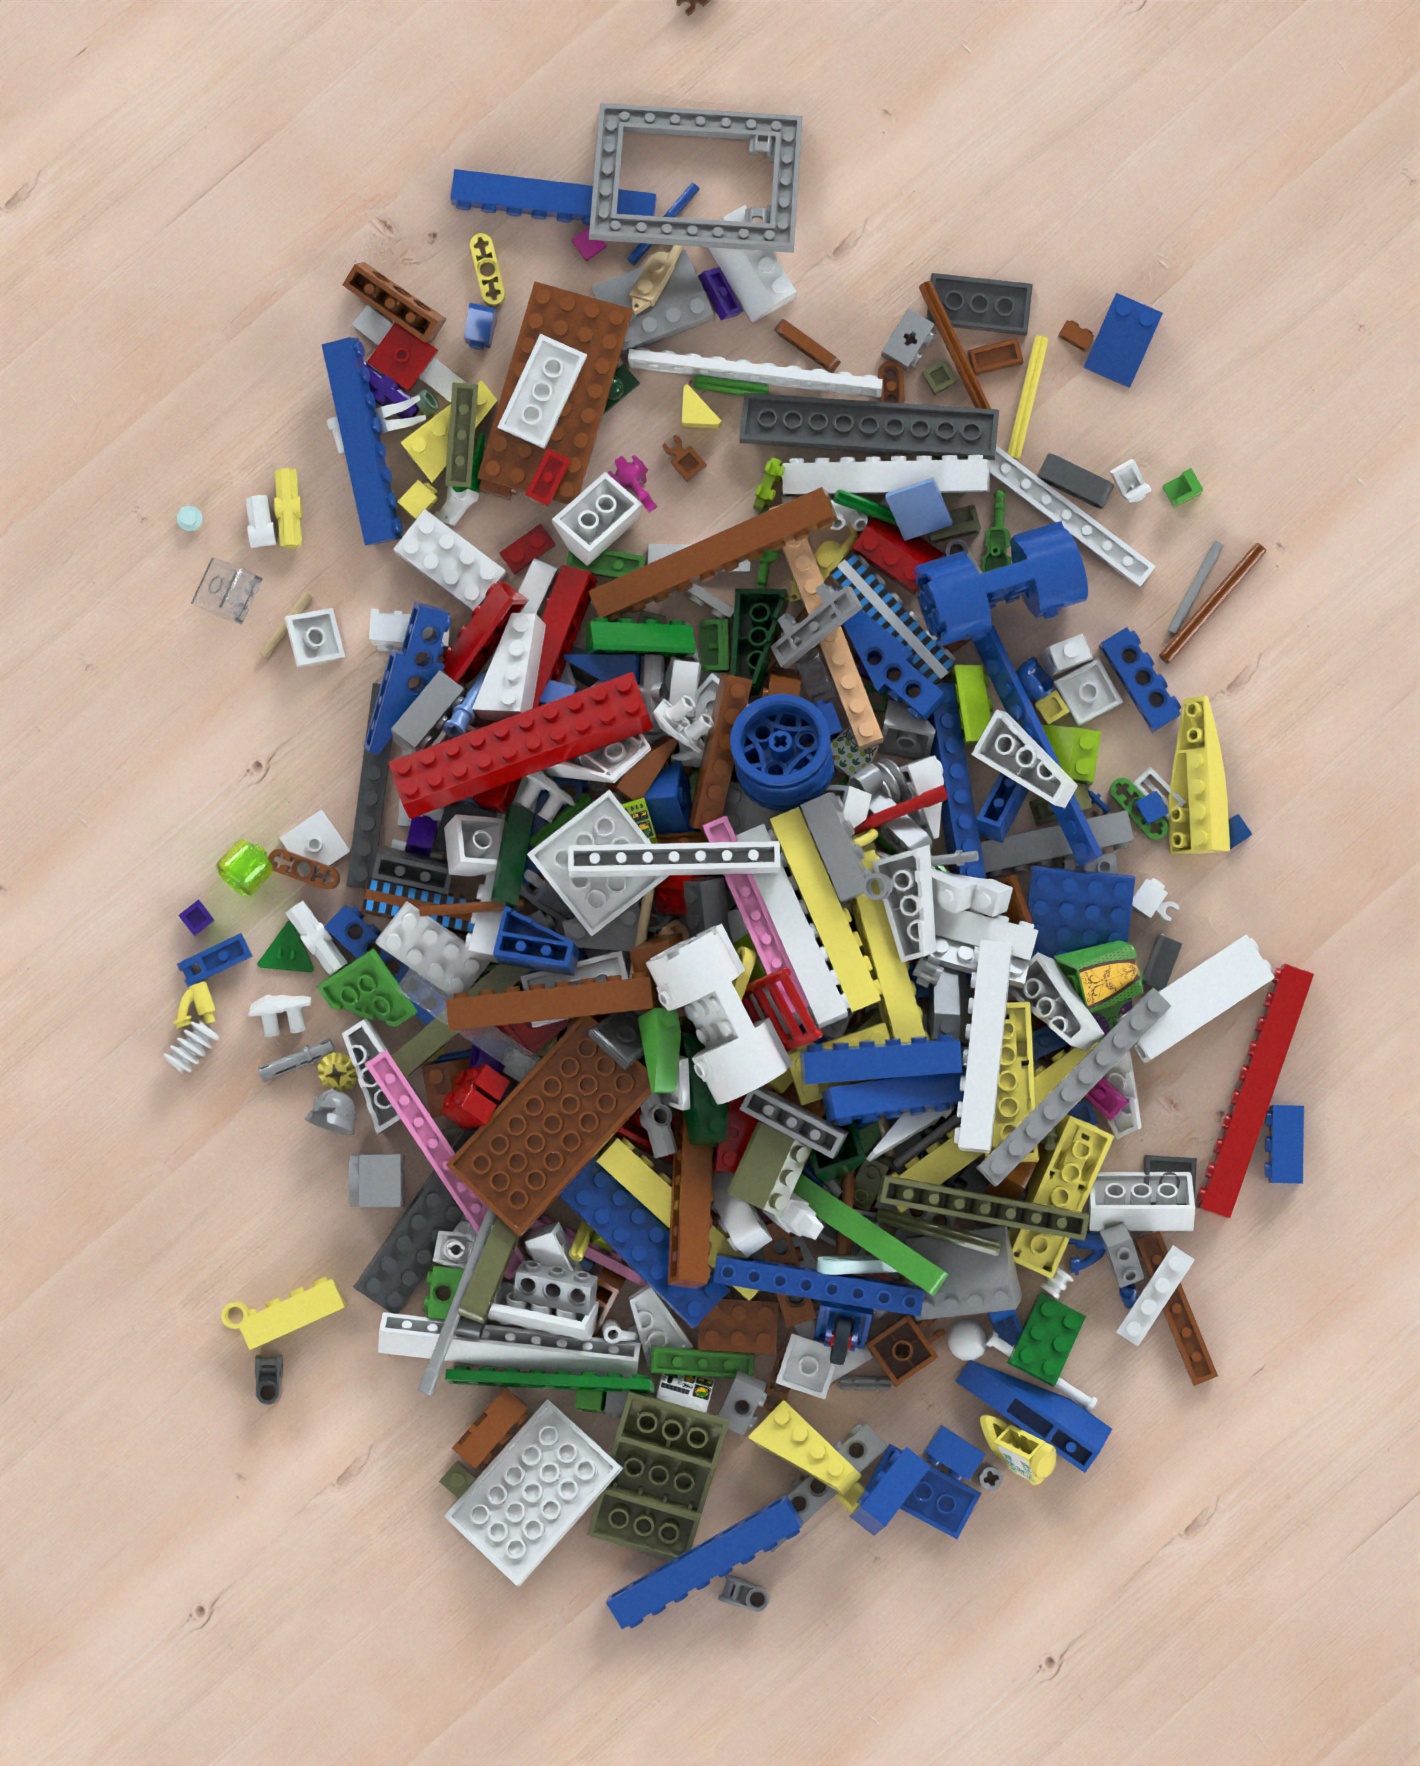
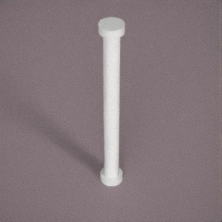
[985,1331,1097,1412]

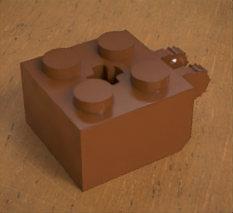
[866,1314,946,1387]

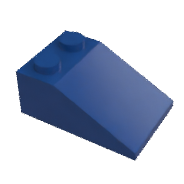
[1083,293,1163,388]

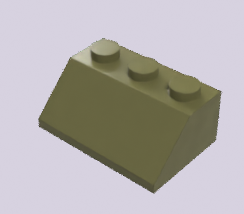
[727,1121,812,1218]

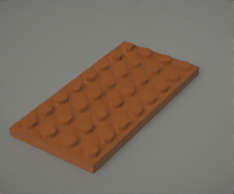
[477,281,633,505]
[446,1015,652,1237]

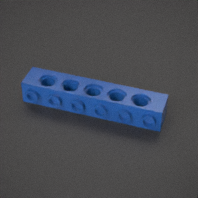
[324,905,451,1026]

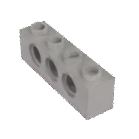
[739,1086,849,1159]

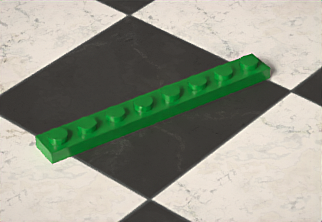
[445,1365,655,1394]

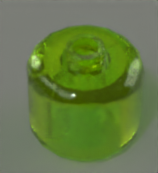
[215,839,273,897]

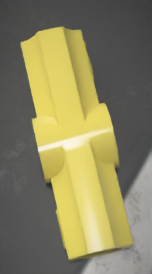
[274,468,303,548]

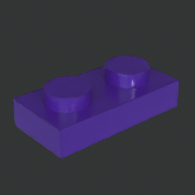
[698,267,743,320]

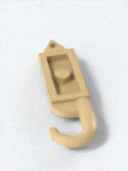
[629,245,684,315]

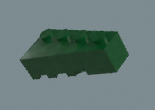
[730,589,790,696]
[679,1032,728,1147]

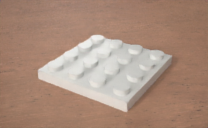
[527,789,670,937]

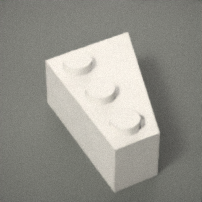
[369,608,451,653]

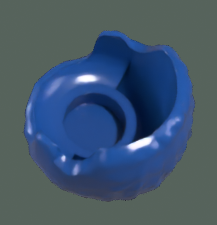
[1016,657,1054,700]

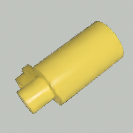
[173,981,216,1029]

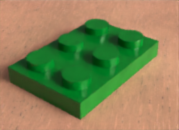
[1007,1293,1086,1387]

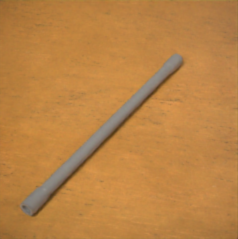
[417,1207,497,1396]

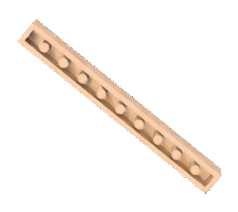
[769,502,883,751]

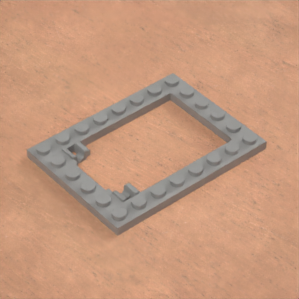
[589,103,802,253]

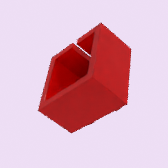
[440,1064,510,1130]

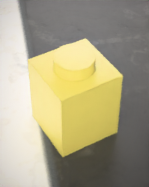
[397,480,438,520]

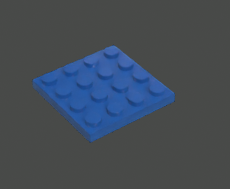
[1027,866,1136,962]

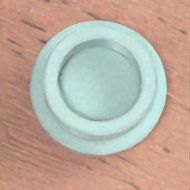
[177,506,203,531]

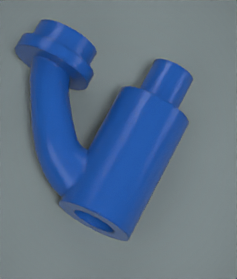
[1068,1231,1105,1275]

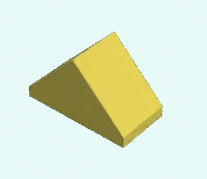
[682,384,722,429]

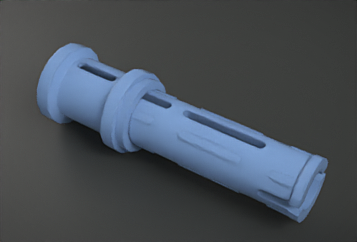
[443,672,487,738]

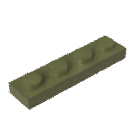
[445,382,478,488]

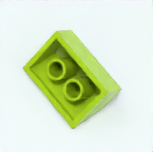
[950,665,993,748]

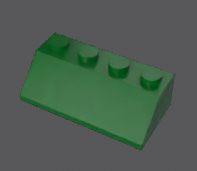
[586,617,696,659]

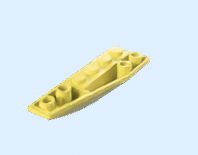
[1167,696,1230,855]

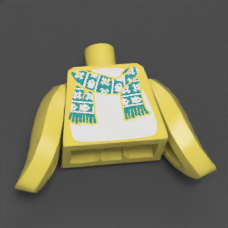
[980,1414,1056,1485]

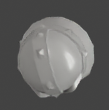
[304,1088,357,1135]

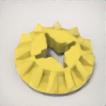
[317,1053,358,1092]

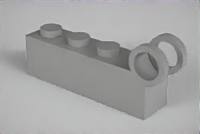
[800,793,893,902]

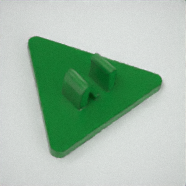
[257,920,314,973]

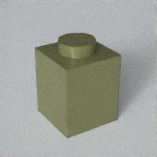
[439,1460,477,1499]

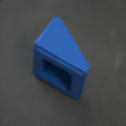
[1134,791,1169,825]
[1229,814,1252,849]

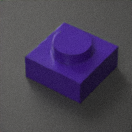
[178,899,215,936]

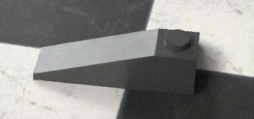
[927,965,973,1047]

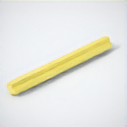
[1007,336,1048,459]

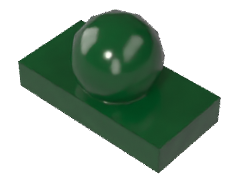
[603,364,640,415]

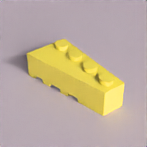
[401,380,497,486]
[748,1400,862,1494]

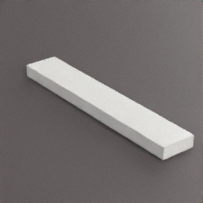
[352,305,468,403]

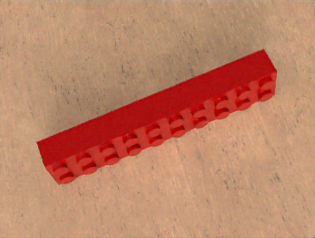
[388,672,654,819]

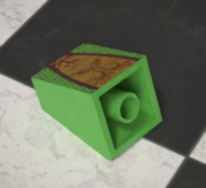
[1054,940,1144,1013]

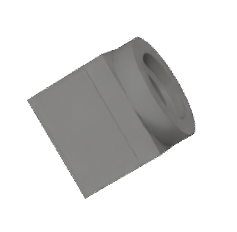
[348,1154,404,1207]

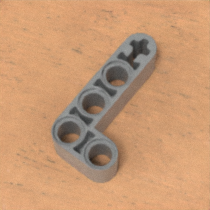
[847,764,933,853]

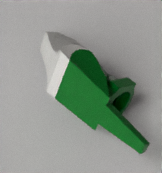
[435,434,485,526]

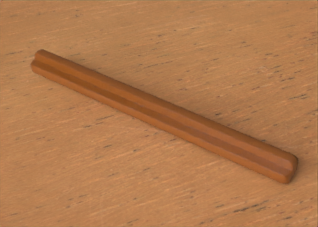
[919,281,991,409]
[1159,543,1266,664]

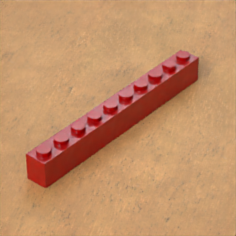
[472,565,598,815]
[1196,964,1314,1218]

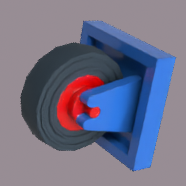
[813,1300,873,1365]

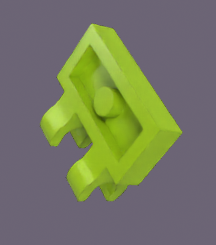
[753,457,785,511]

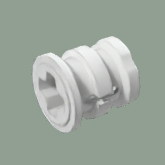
[1039,1267,1074,1299]

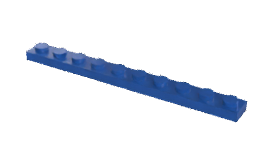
[973,625,1103,867]

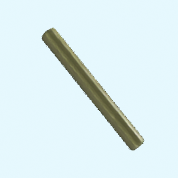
[876,1208,1002,1256]

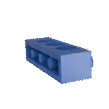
[1099,627,1182,733]

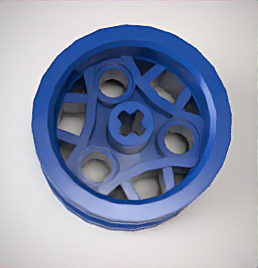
[730,694,834,811]

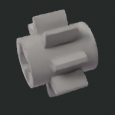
[912,955,944,988]

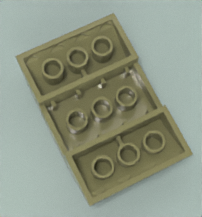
[587,1390,730,1560]

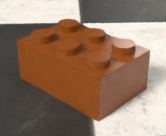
[698,1298,779,1354]

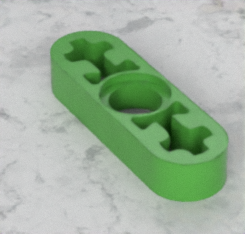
[1110,778,1168,840]

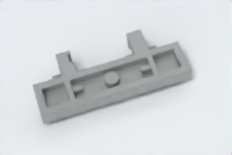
[770,583,863,669]

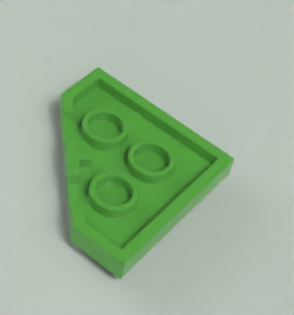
[316,948,418,1027]

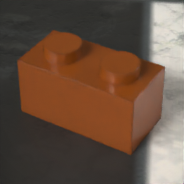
[1058,320,1094,352]

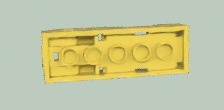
[985,1002,1039,1163]
[1008,1114,1114,1279]

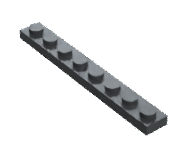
[346,683,393,888]

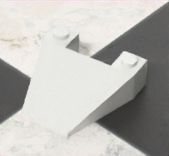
[542,679,651,783]

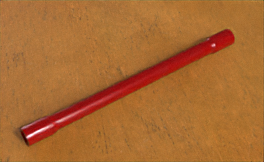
[780,785,949,853]

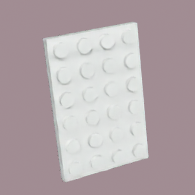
[444,1399,623,1587]

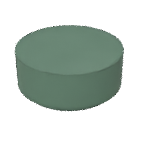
[416,390,439,416]

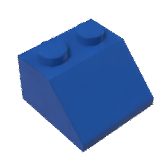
[644,760,692,834]

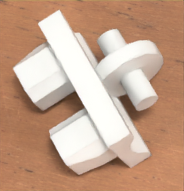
[830,500,868,531]

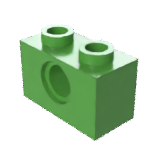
[423,1265,464,1320]

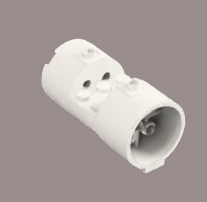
[646,924,793,1104]

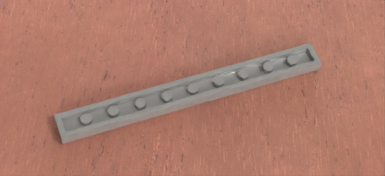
[977,987,1171,1187]

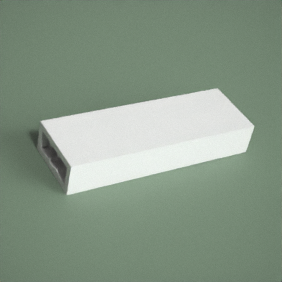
[1116,934,1275,1063]

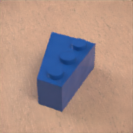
[493,905,580,976]

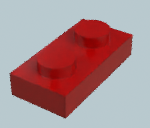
[525,449,571,507]
[499,523,556,575]

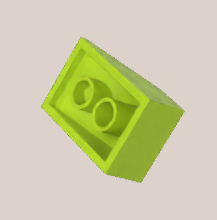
[1041,724,1101,785]

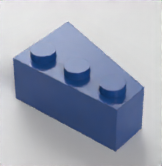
[849,1447,931,1536]

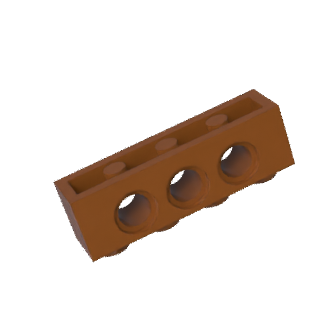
[342,262,446,342]
[761,1220,819,1328]

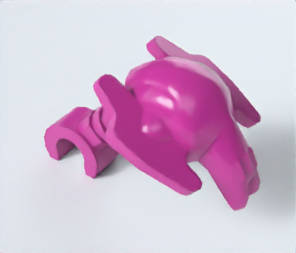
[608,455,657,513]

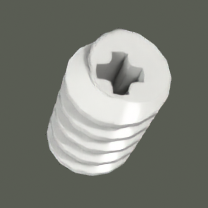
[163,1019,220,1075]

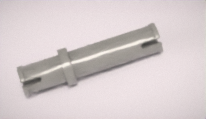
[258,1038,336,1082]

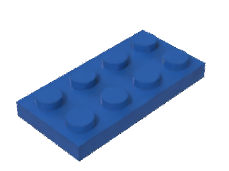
[865,1443,981,1539]

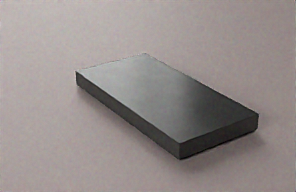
[926,273,1033,335]

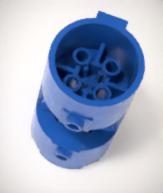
[913,521,1088,646]

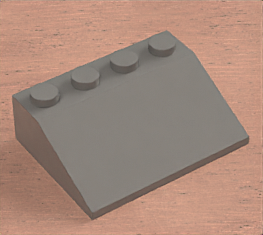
[591,250,714,357]
[906,1225,1022,1321]

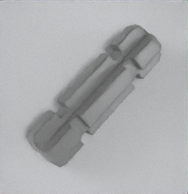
[840,1376,891,1391]

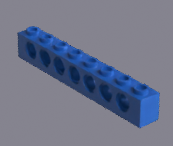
[713,1253,925,1316]

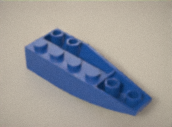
[955,1360,1112,1473]

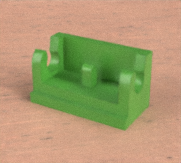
[699,619,729,674]

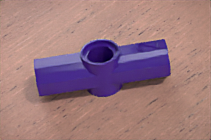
[364,361,420,419]

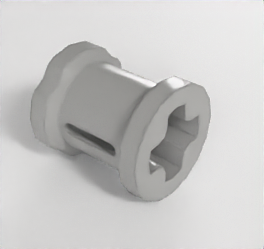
[978,1466,1003,1491]

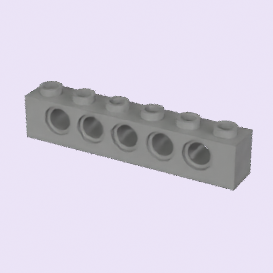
[770,1423,888,1553]

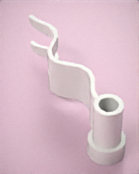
[326,395,427,454]

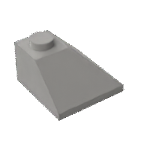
[878,699,935,760]

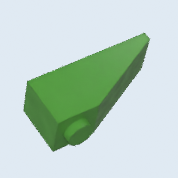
[638,1008,681,1093]

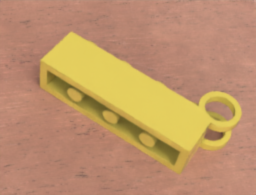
[221,1276,347,1350]

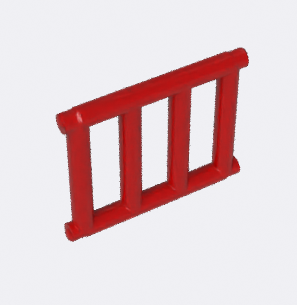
[741,967,823,1052]

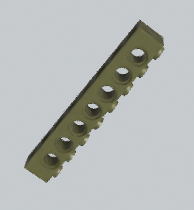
[876,1174,1090,1241]

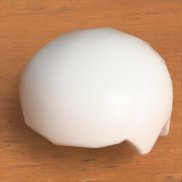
[947,1319,987,1361]

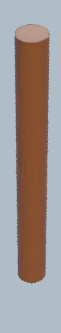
[419,899,524,916]

